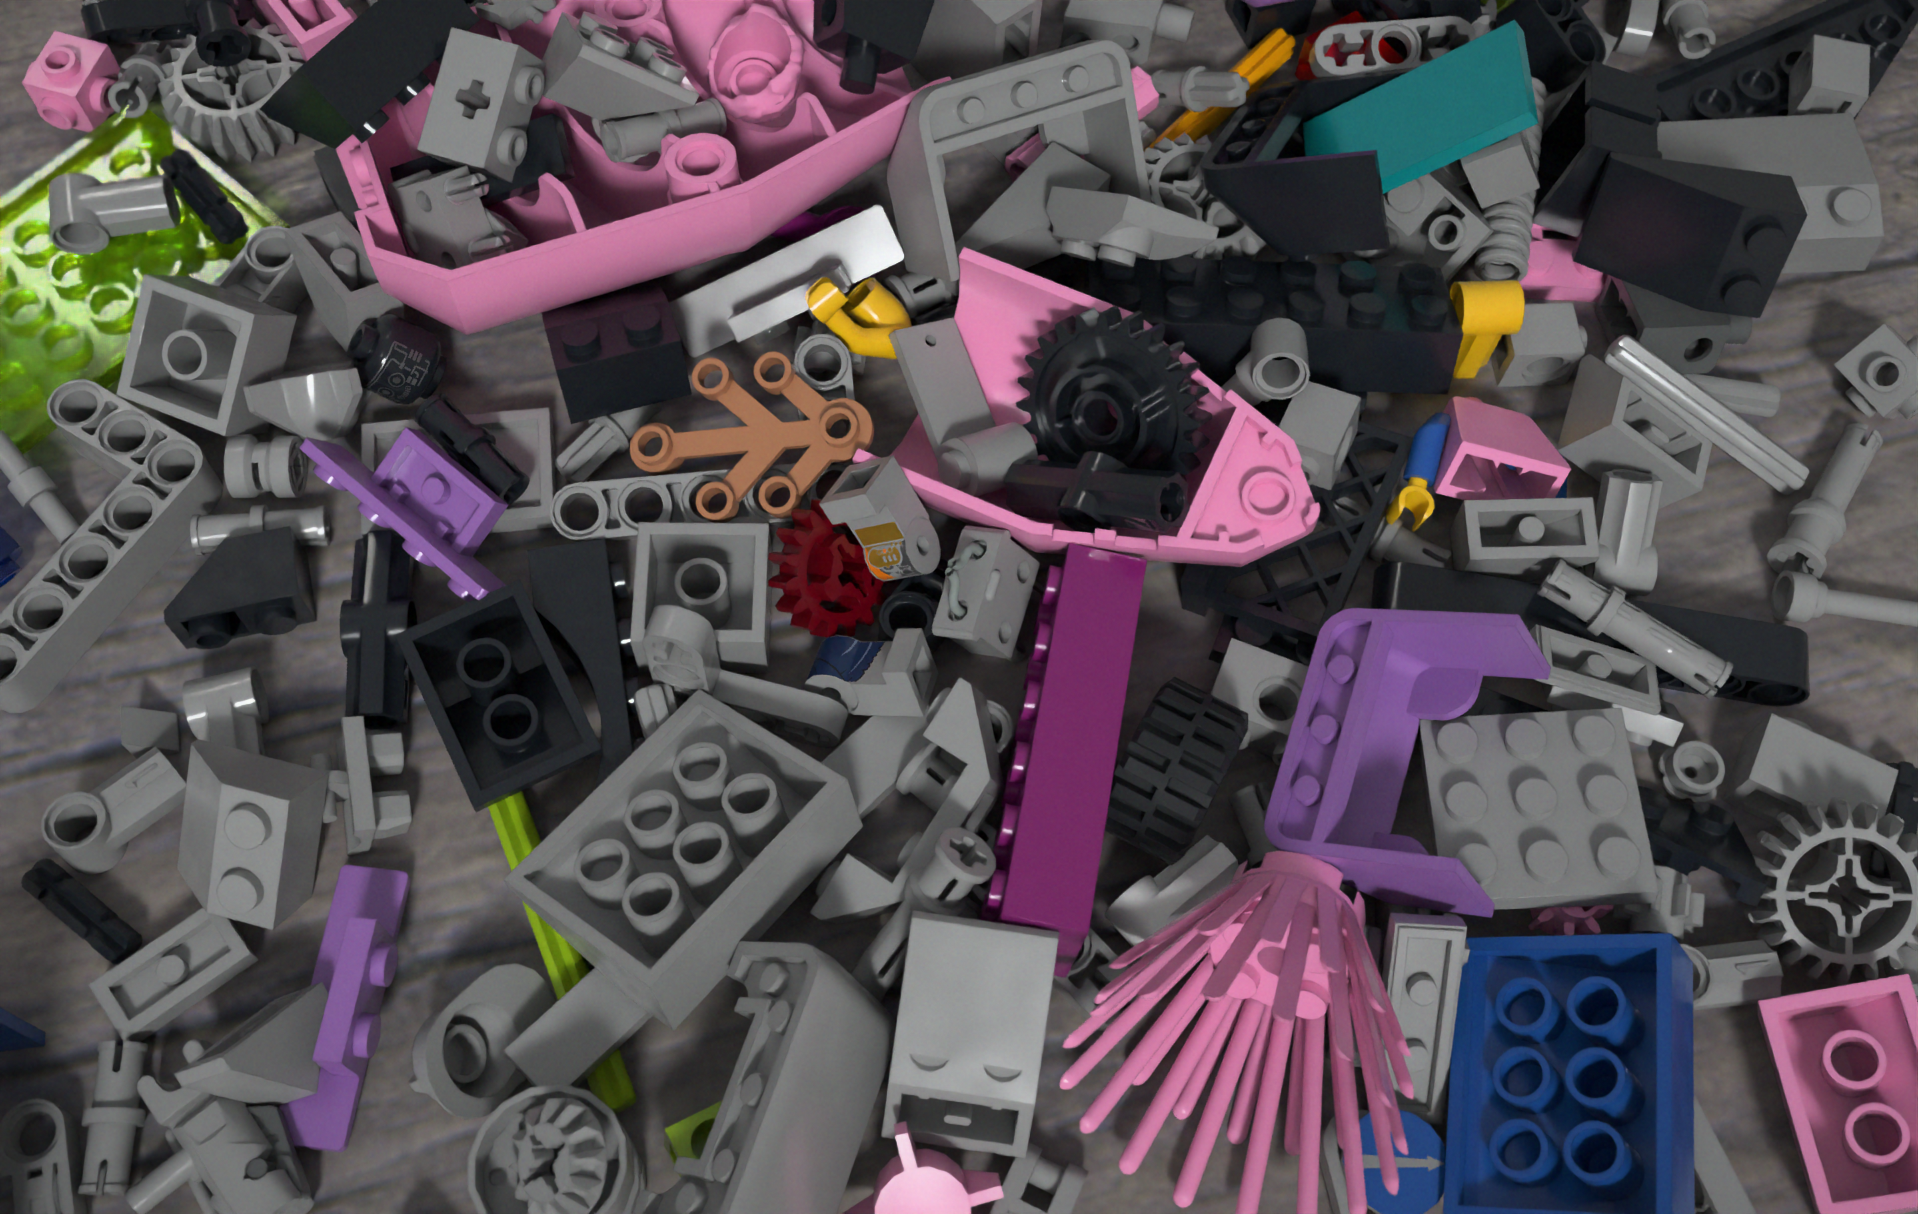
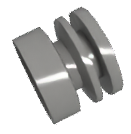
[468,1084,646,1214]

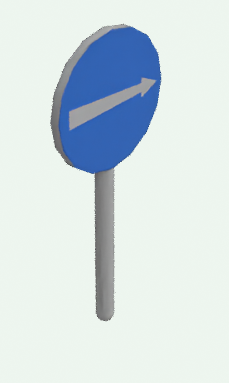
[1341,1110,1446,1214]

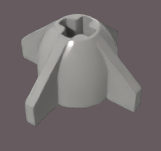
[243,360,372,441]

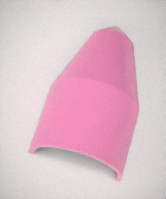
[852,247,1320,567]

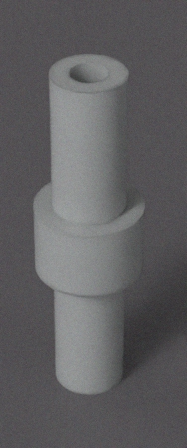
[0,430,80,545]

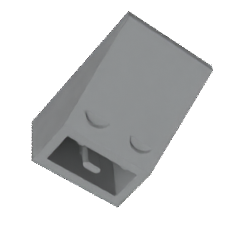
[882,911,1059,1158]

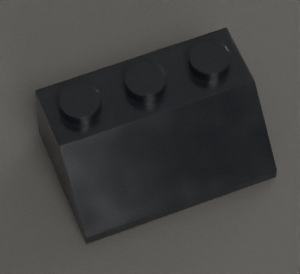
[260,0,480,149]

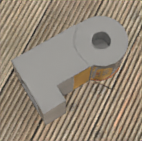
[819,455,941,582]

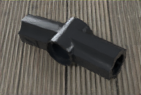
[339,530,417,729]

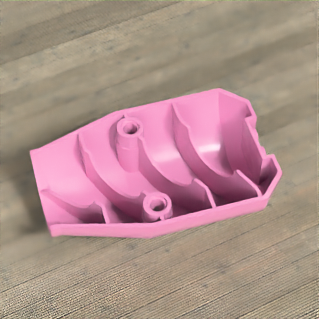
[336,0,952,335]

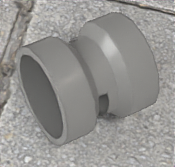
[224,436,307,498]

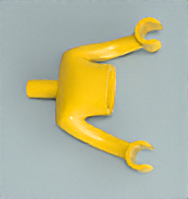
[805,277,912,360]

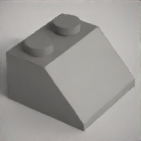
[177,739,328,930]

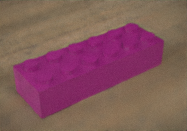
[979,543,1147,978]

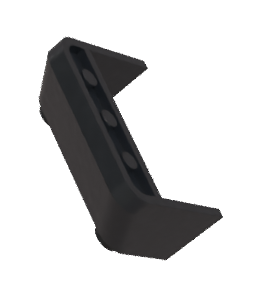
[1200,67,1417,262]

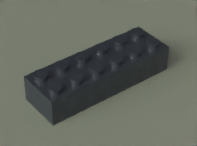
[1083,255,1463,395]

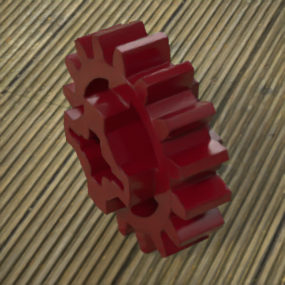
[768,498,896,638]

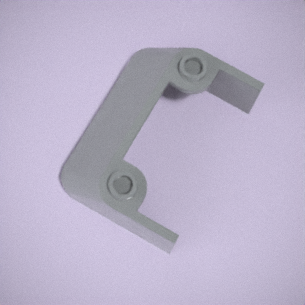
[887,40,1152,282]

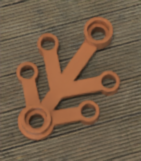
[630,351,874,523]

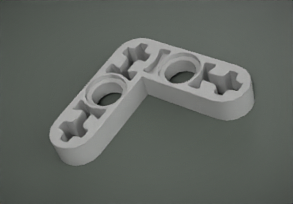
[1309,16,1477,186]
[642,605,848,747]

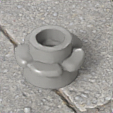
[1658,741,1725,803]

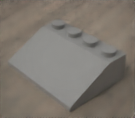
[1657,113,1884,273]
[503,689,863,1031]

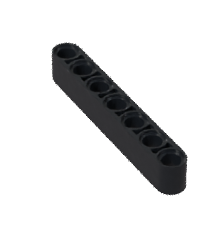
[1371,562,1810,707]

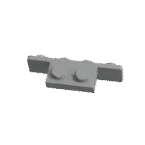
[669,204,905,357]

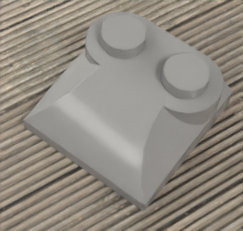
[1046,186,1219,267]

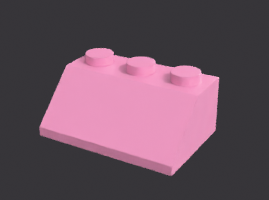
[1758,974,1918,1214]

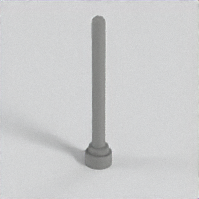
[1771,570,1918,627]

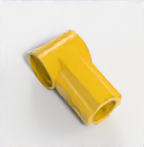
[1449,280,1525,379]

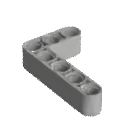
[550,334,855,542]
[0,379,223,713]

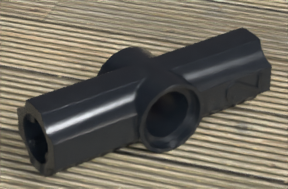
[1004,451,1190,533]

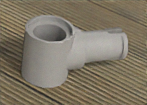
[1221,318,1310,407]

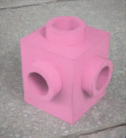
[22,31,121,134]

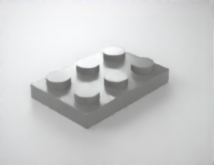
[361,407,556,538]

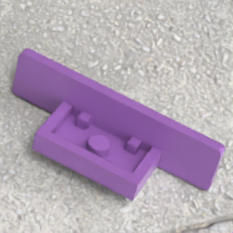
[299,427,508,602]
[279,865,411,1152]

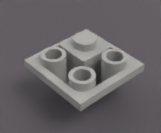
[542,11,700,120]
[1339,169,1494,284]

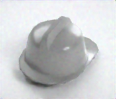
[408,963,556,1120]

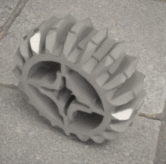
[157,18,305,163]
[1144,133,1266,261]
[1744,797,1918,984]

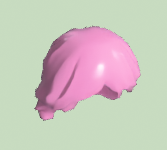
[706,3,804,123]

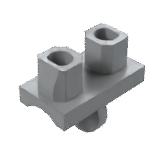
[310,716,412,856]

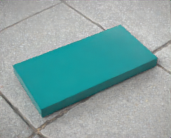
[1303,20,1539,194]

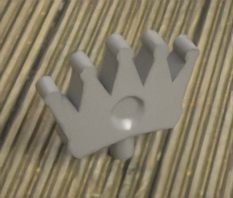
[475,0,557,30]

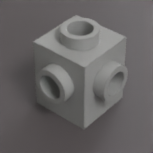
[1834,324,1918,420]

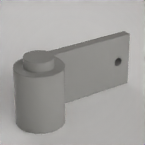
[888,318,1038,497]

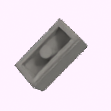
[1530,624,1661,716]

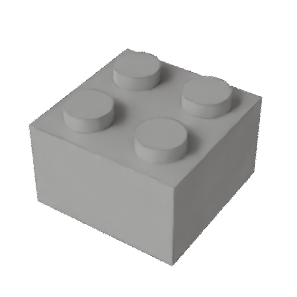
[116,274,297,436]
[630,522,773,673]

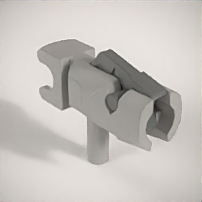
[125,1039,314,1214]

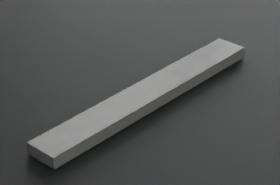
[503,705,932,1088]

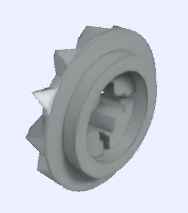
[509,1098,607,1214]

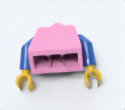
[1386,396,1571,532]

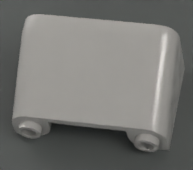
[633,941,896,1214]

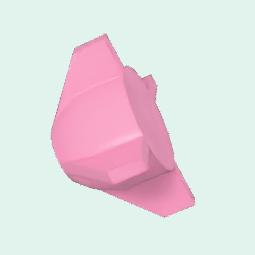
[842,1121,1004,1214]

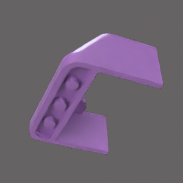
[1264,608,1551,918]

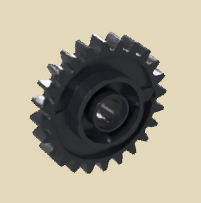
[1016,306,1212,482]

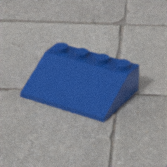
[1443,933,1695,1214]

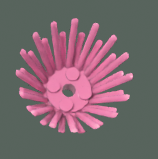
[1060,851,1414,1214]

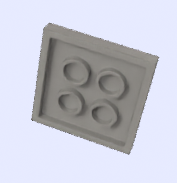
[1417,708,1659,912]

